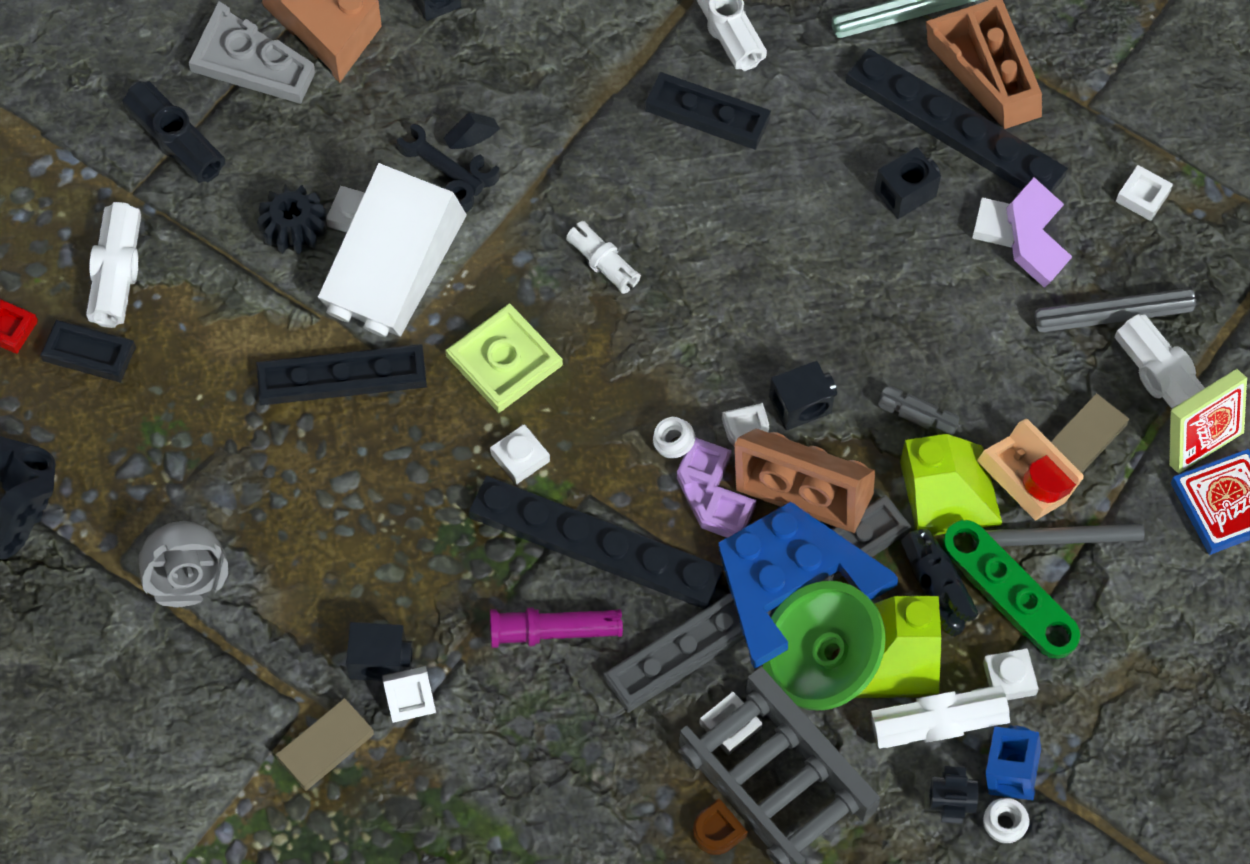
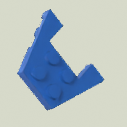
[718,502,898,669]

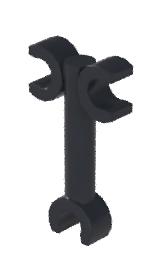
[397,124,500,213]

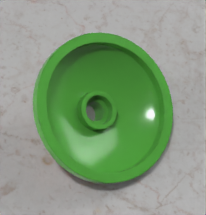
[763,581,885,711]

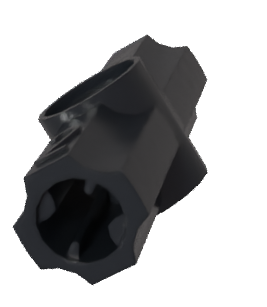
[122,81,226,183]

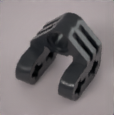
[0,436,56,560]

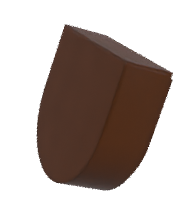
[693,798,748,855]

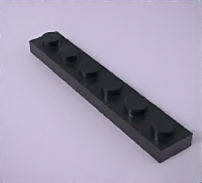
[846,48,1068,193]
[469,476,723,609]

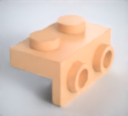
[977,419,1083,521]

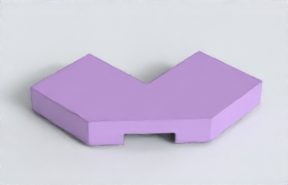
[1006,177,1072,288]
[677,437,757,538]

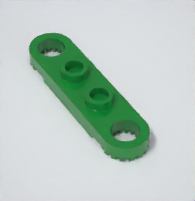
[942,520,1080,659]

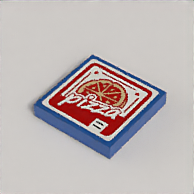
[1171,449,1250,555]

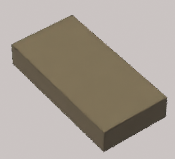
[1051,393,1129,473]
[276,698,374,791]

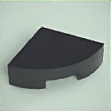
[444,112,500,149]

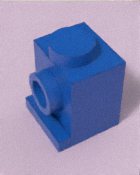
[986,725,1041,800]

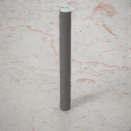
[971,524,1144,548]

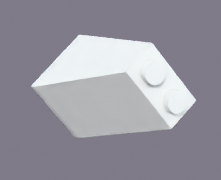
[318,163,467,337]

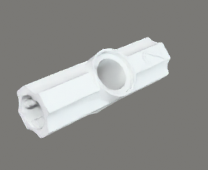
[697,0,767,71]
[86,202,141,328]
[1114,314,1205,409]
[870,685,1010,748]

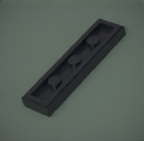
[256,344,427,406]

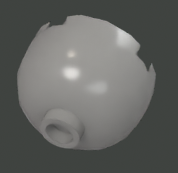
[139,521,228,607]

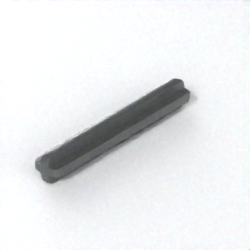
[1034,288,1196,333]

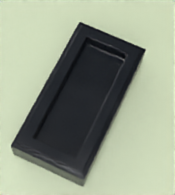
[41,320,136,383]

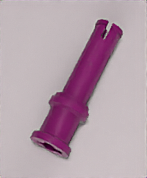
[490,607,623,648]

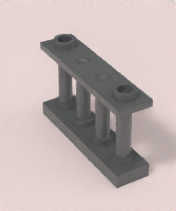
[678,666,880,864]

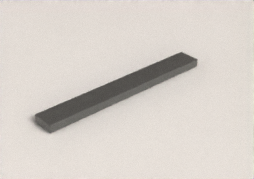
[604,495,911,713]

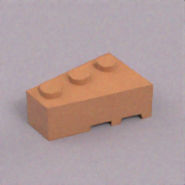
[262,0,382,83]
[926,0,1042,129]

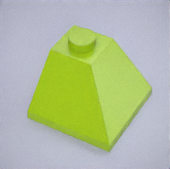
[900,434,1002,536]
[855,596,941,698]

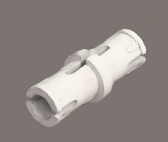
[566,221,641,294]

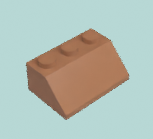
[734,428,875,533]

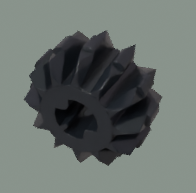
[257,184,327,255]

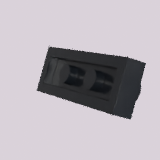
[645,72,771,150]

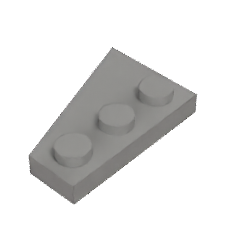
[189,1,315,104]

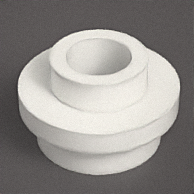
[653,417,695,458]
[983,798,1029,843]

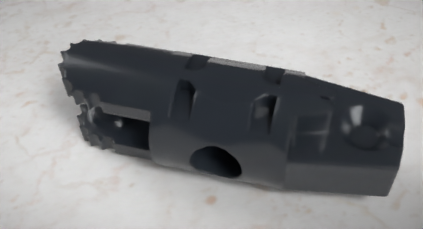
[901,529,979,637]

